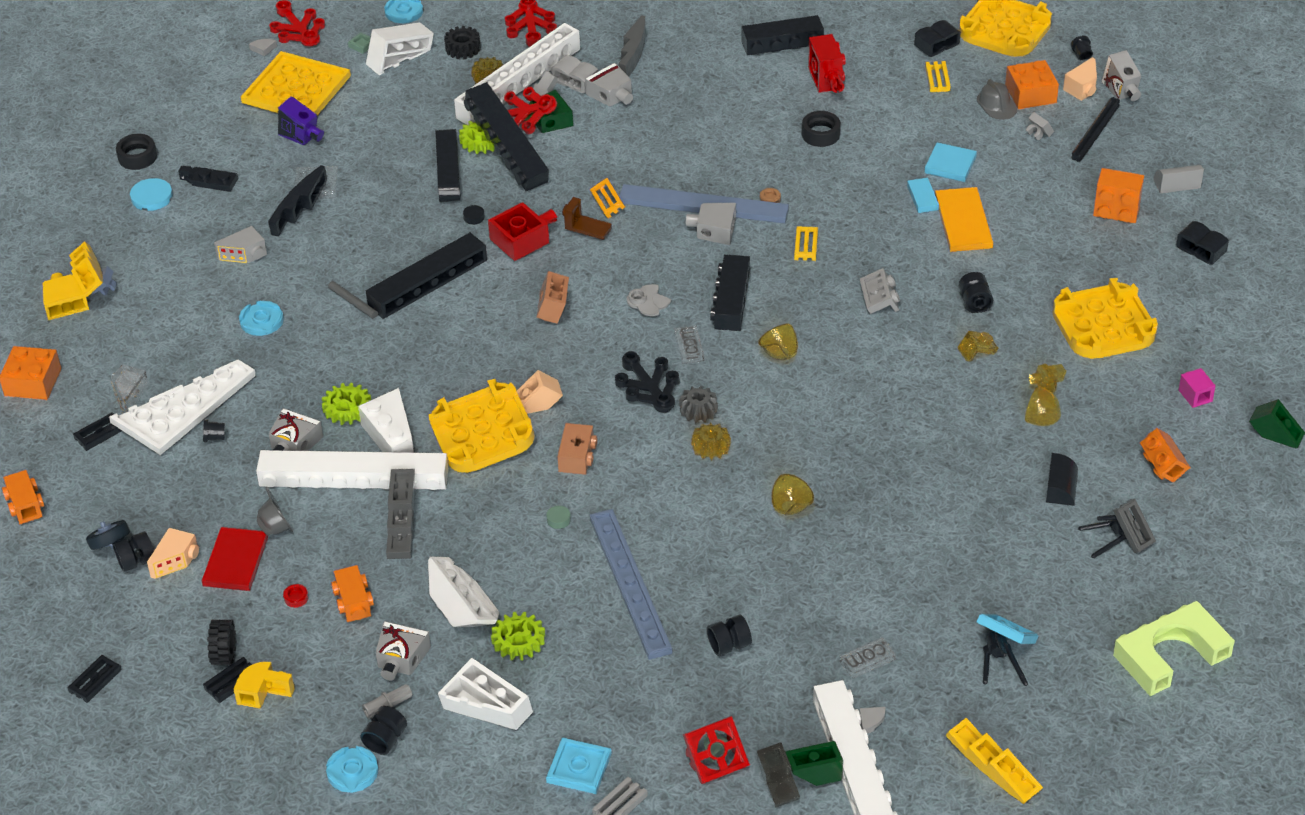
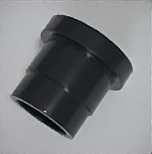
[1070,35,1093,60]
[203,419,225,442]

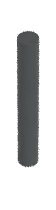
[328,281,378,319]

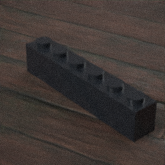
[464,82,549,191]
[365,232,487,319]

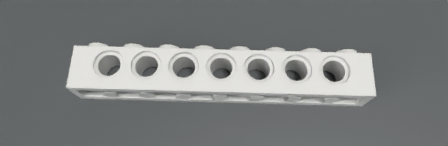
[454,23,580,125]

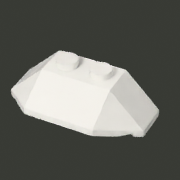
[428,557,499,628]

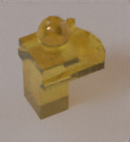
[1028,364,1066,395]

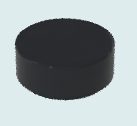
[463,205,485,225]

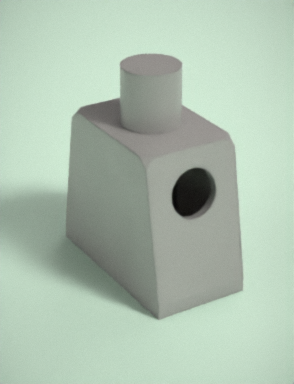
[686,203,736,245]

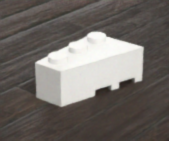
[366,23,434,75]
[358,388,414,453]
[438,658,533,730]

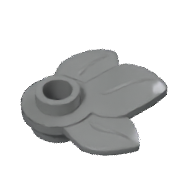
[627,284,671,316]

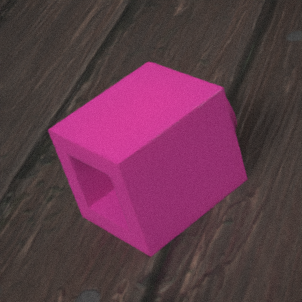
[1179,368,1215,408]

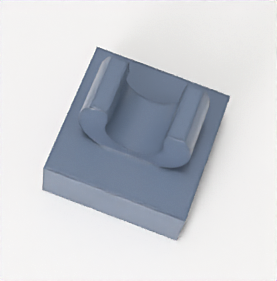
[92,266,117,295]

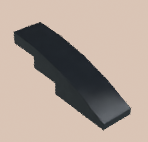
[268,165,327,237]

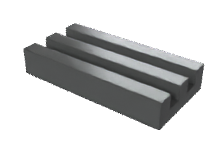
[1113,499,1156,553]

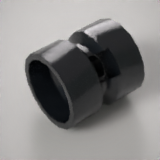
[958,272,994,313]
[112,531,154,572]
[706,614,752,656]
[360,706,407,755]

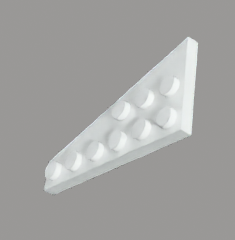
[109,360,255,455]

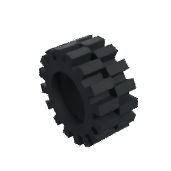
[444,26,481,60]
[207,619,236,665]

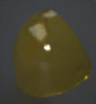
[758,323,798,360]
[1025,386,1061,426]
[772,474,814,515]

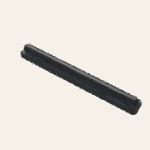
[1071,97,1120,162]

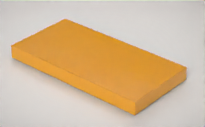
[935,187,993,252]

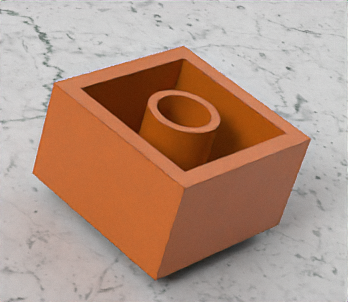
[1005,60,1059,109]
[1093,168,1145,223]
[0,346,61,400]

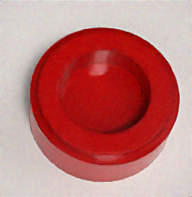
[283,584,309,608]

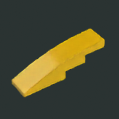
[69,241,103,297]
[946,718,1043,804]

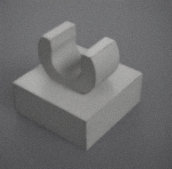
[1026,112,1054,140]

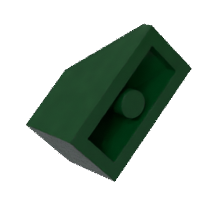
[1249,399,1305,449]
[785,741,843,786]

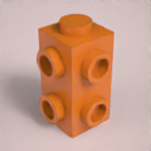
[1140,428,1191,482]
[2,470,44,524]
[331,565,374,622]

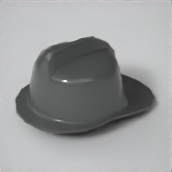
[977,79,1017,120]
[257,486,293,535]

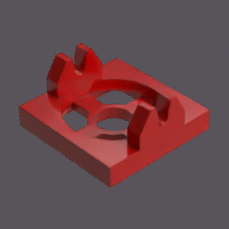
[683,716,750,784]

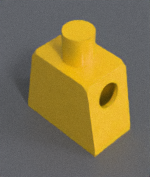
[43,272,89,320]

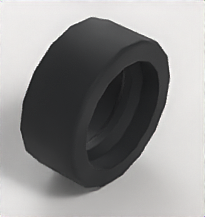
[801,111,841,147]
[116,134,157,170]

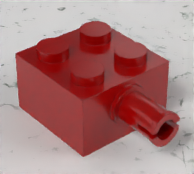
[808,34,846,93]
[488,202,557,261]

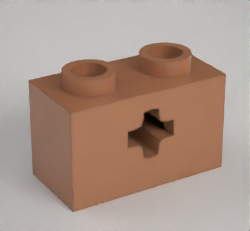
[536,271,569,324]
[557,423,597,475]

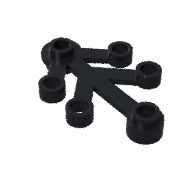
[615,351,679,413]

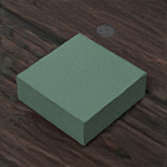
[348,32,371,54]

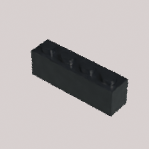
[741,15,824,55]
[710,254,750,331]

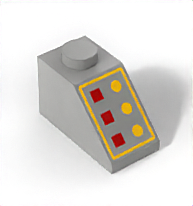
[214,226,267,263]

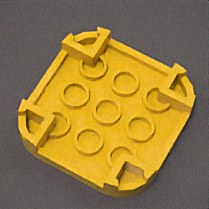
[959,0,1052,57]
[1052,278,1158,359]
[429,379,535,473]

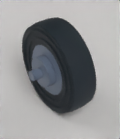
[86,520,130,550]

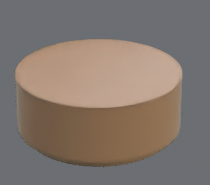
[760,188,781,203]

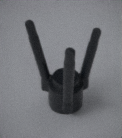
[1078,515,1136,558]
[983,631,1028,686]

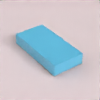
[907,178,939,213]

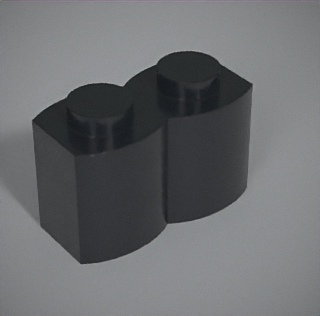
[914,20,961,57]
[1176,221,1229,265]

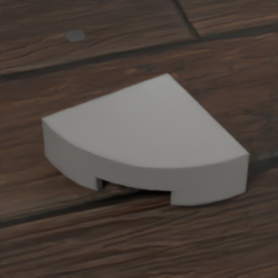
[249,39,277,56]
[859,707,885,734]

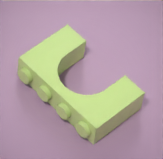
[1113,601,1235,696]

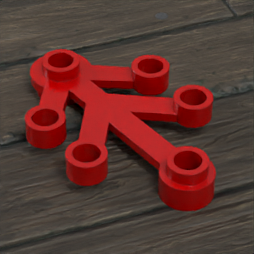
[269,0,325,47]
[505,0,557,47]
[504,87,557,134]

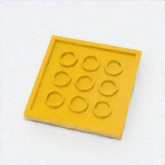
[241,51,351,116]

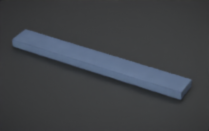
[619,184,789,224]
[590,509,672,660]

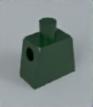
[522,90,573,133]

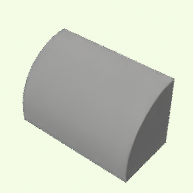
[1154,165,1204,194]

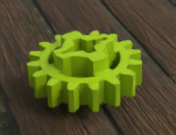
[459,121,494,154]
[322,383,371,425]
[491,612,545,660]

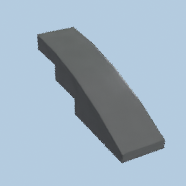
[619,15,646,77]
[386,469,415,559]

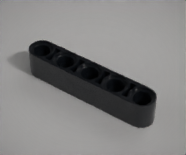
[435,129,460,202]

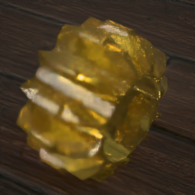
[471,56,503,84]
[691,422,731,461]

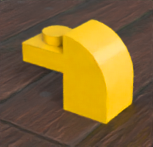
[234,662,295,709]

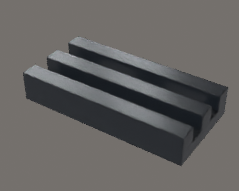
[73,412,122,451]
[67,655,122,703]
[203,656,252,703]

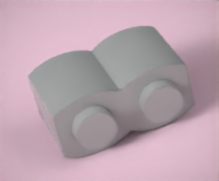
[551,55,598,93]

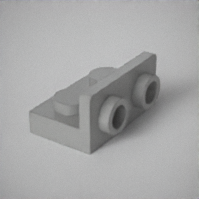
[860,268,900,314]

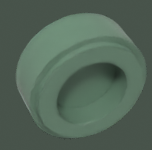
[547,506,571,529]

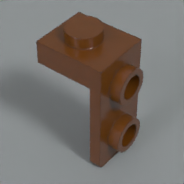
[562,197,612,240]

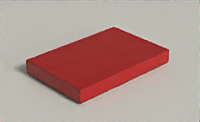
[202,527,268,591]

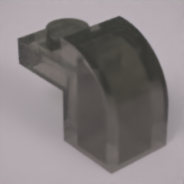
[757,742,800,808]

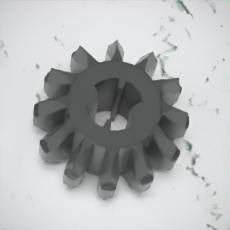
[679,386,718,423]

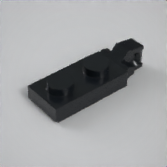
[178,166,238,192]

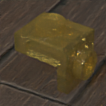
[958,331,999,362]

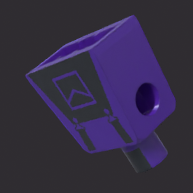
[278,96,324,145]

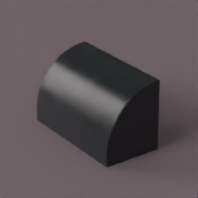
[1046,453,1078,506]

